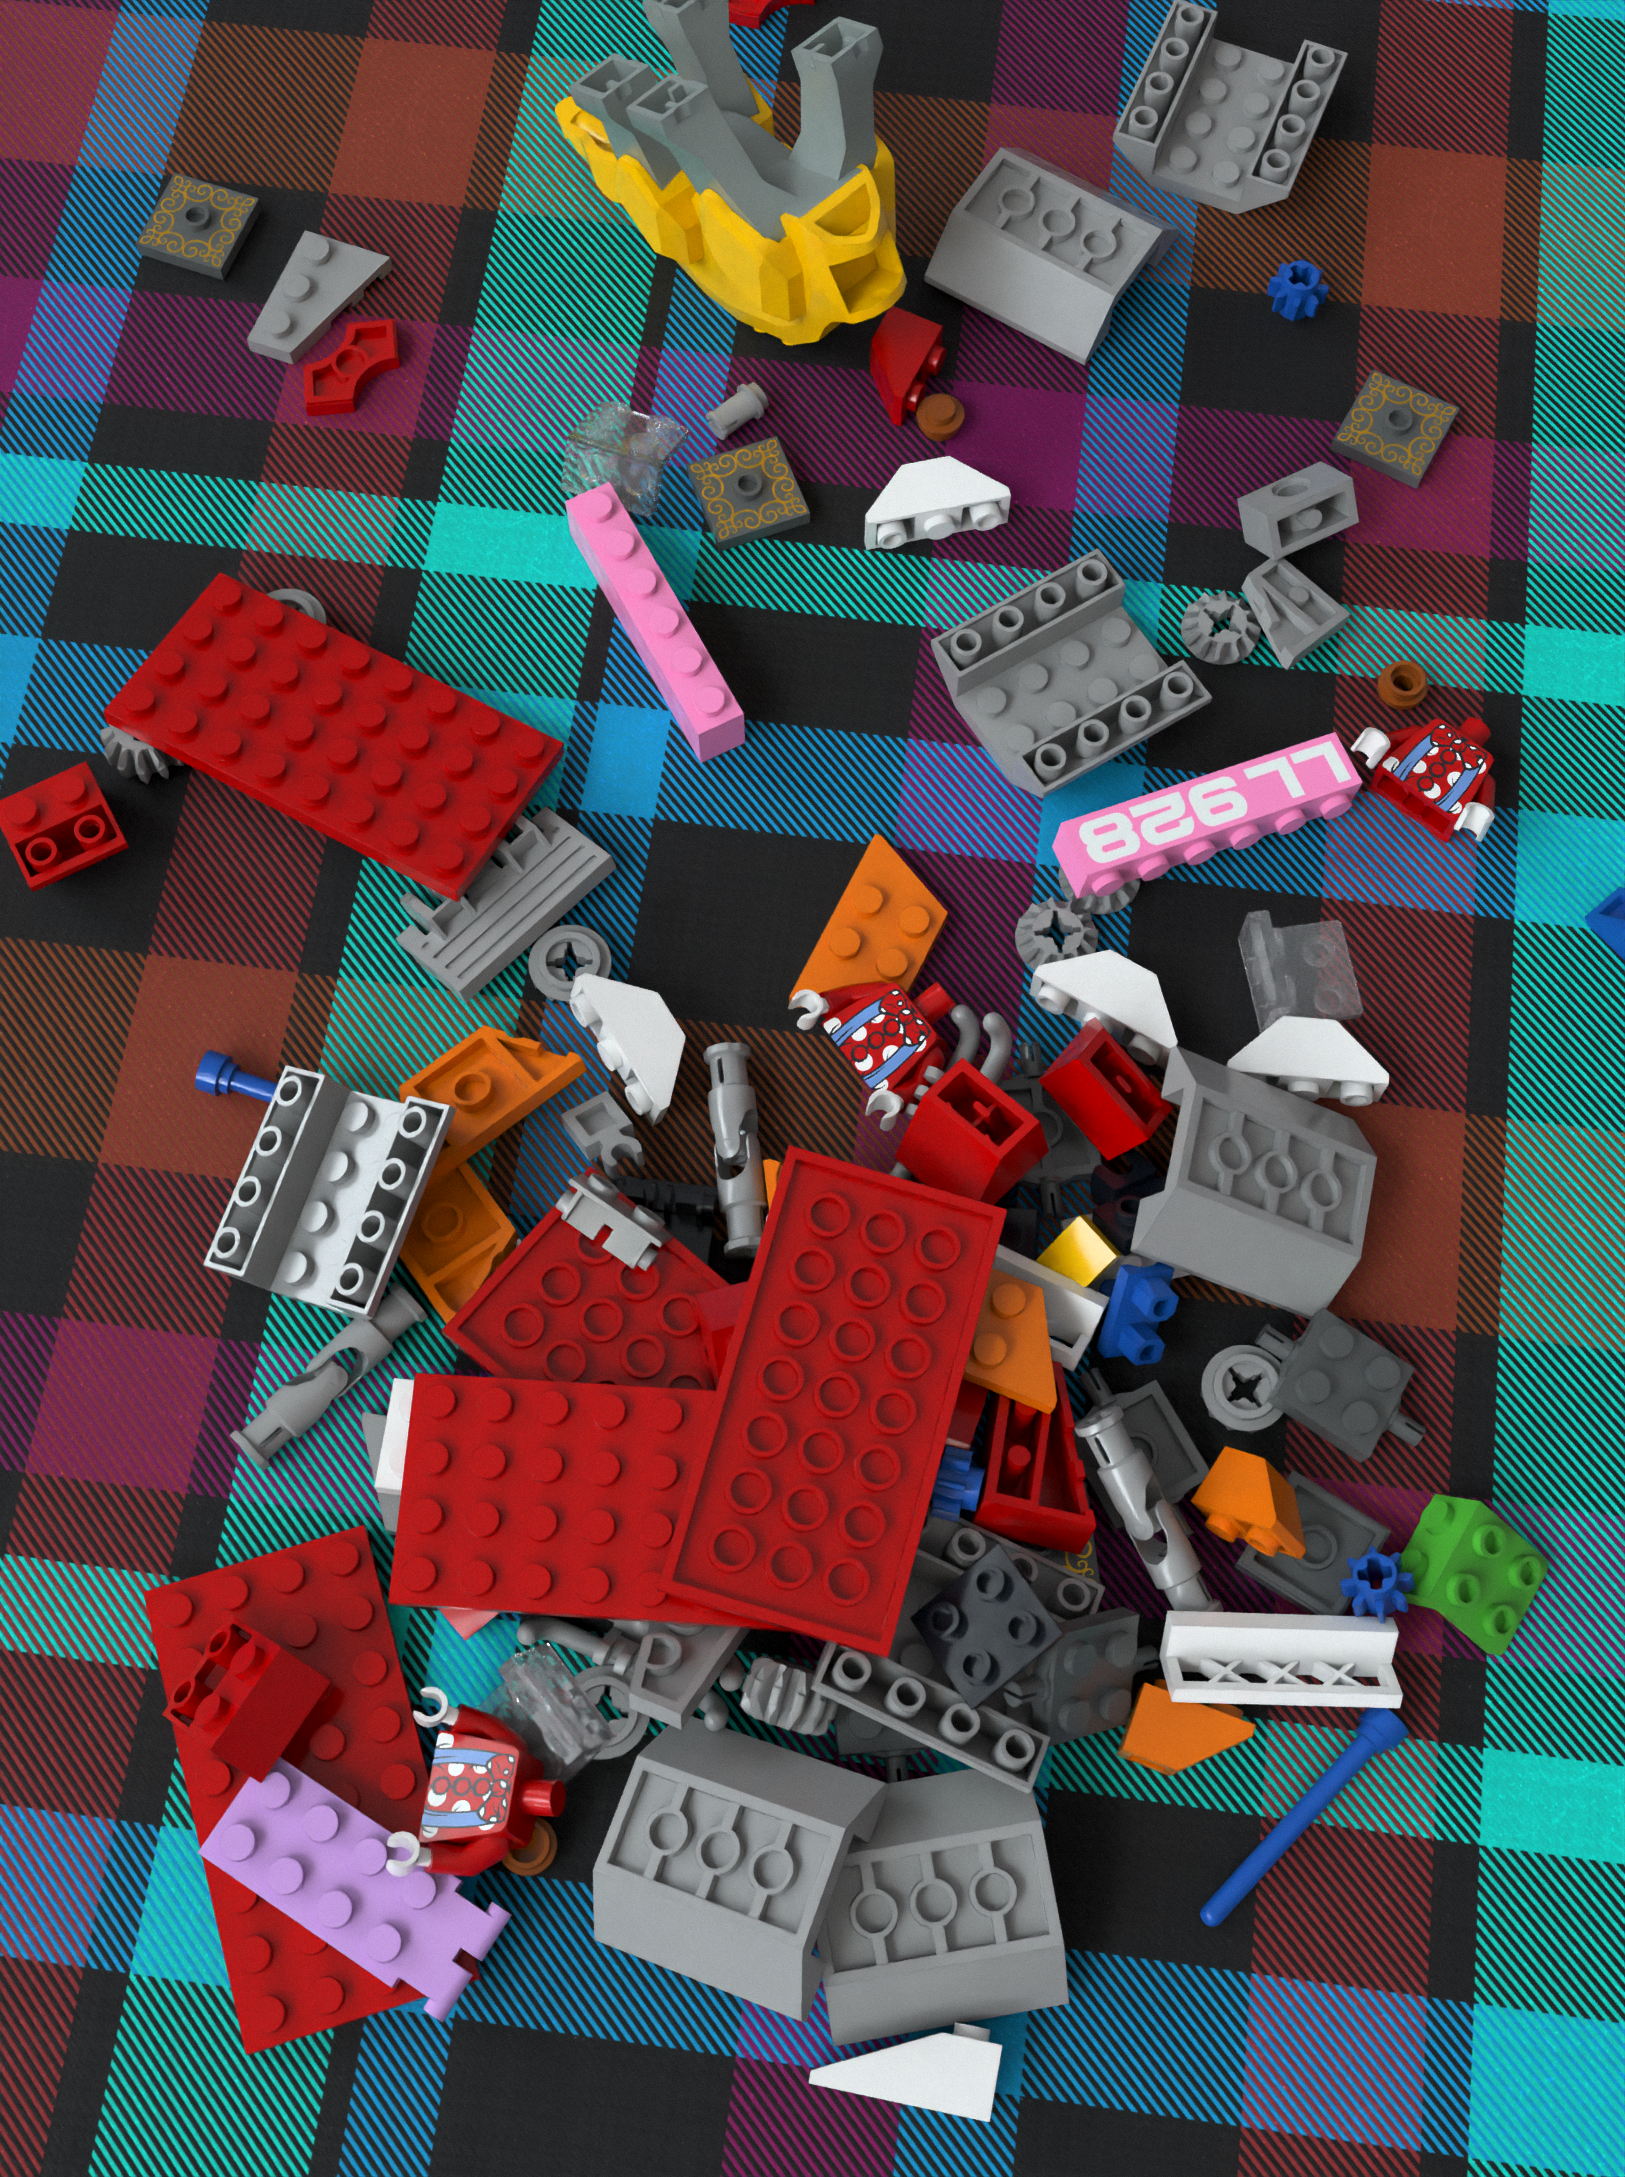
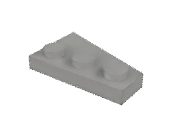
[247,230,393,365]
[629,1622,750,1730]

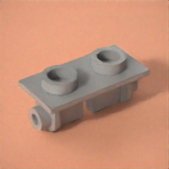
[555,1173,673,1271]

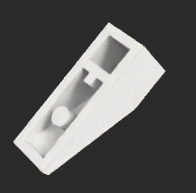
[808,2022,1002,2122]

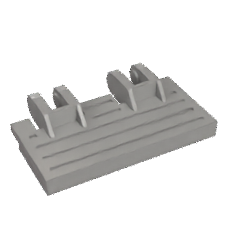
[396,806,616,1003]

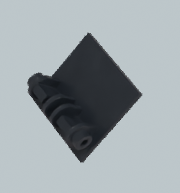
[612,1175,718,1265]
[910,1544,1065,1710]

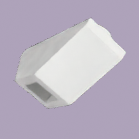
[864,456,1011,550]
[1029,950,1178,1069]
[569,973,686,1126]
[1226,1016,1389,1106]

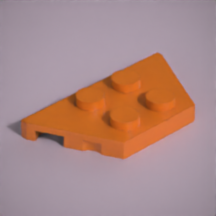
[789,833,948,1008]
[399,1025,587,1191]
[398,1161,520,1324]
[962,1268,1057,1415]

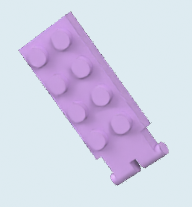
[198,1757,512,2022]

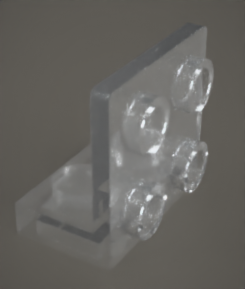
[560,401,689,518]
[1238,910,1363,1033]
[476,1643,617,1785]

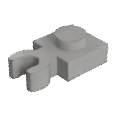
[561,1091,645,1180]

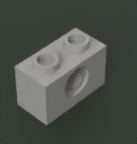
[1237,461,1359,560]

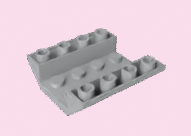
[1112,0,1348,214]
[924,147,1180,366]
[931,548,1212,798]
[1130,1046,1377,1320]
[203,1065,456,1321]
[811,1503,1105,1794]
[593,1716,890,2023]
[816,1768,1069,2047]

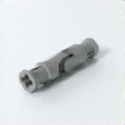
[703,1042,768,1259]
[229,1282,428,1471]
[1074,1406,1224,1612]

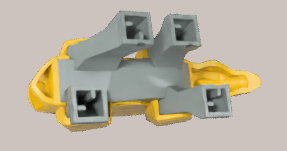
[555,0,907,345]

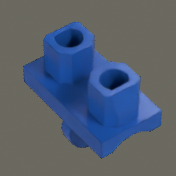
[1096,1261,1179,1365]

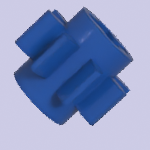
[1267,259,1329,322]
[930,1445,985,1522]
[1340,1546,1415,1624]

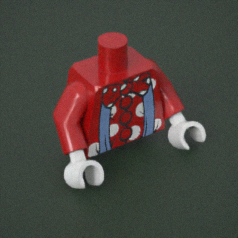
[1350,717,1496,843]
[788,980,957,1131]
[386,1687,566,1877]

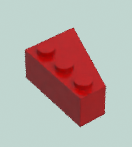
[971,1361,1097,1555]

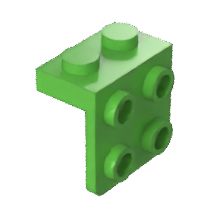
[1399,1494,1548,1656]

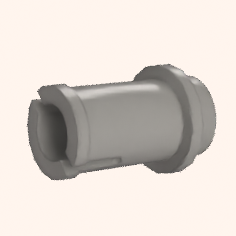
[705,382,769,440]

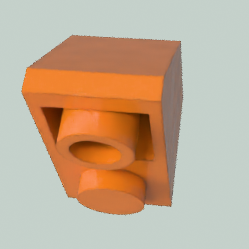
[1191,1446,1306,1560]
[1116,1679,1256,1777]

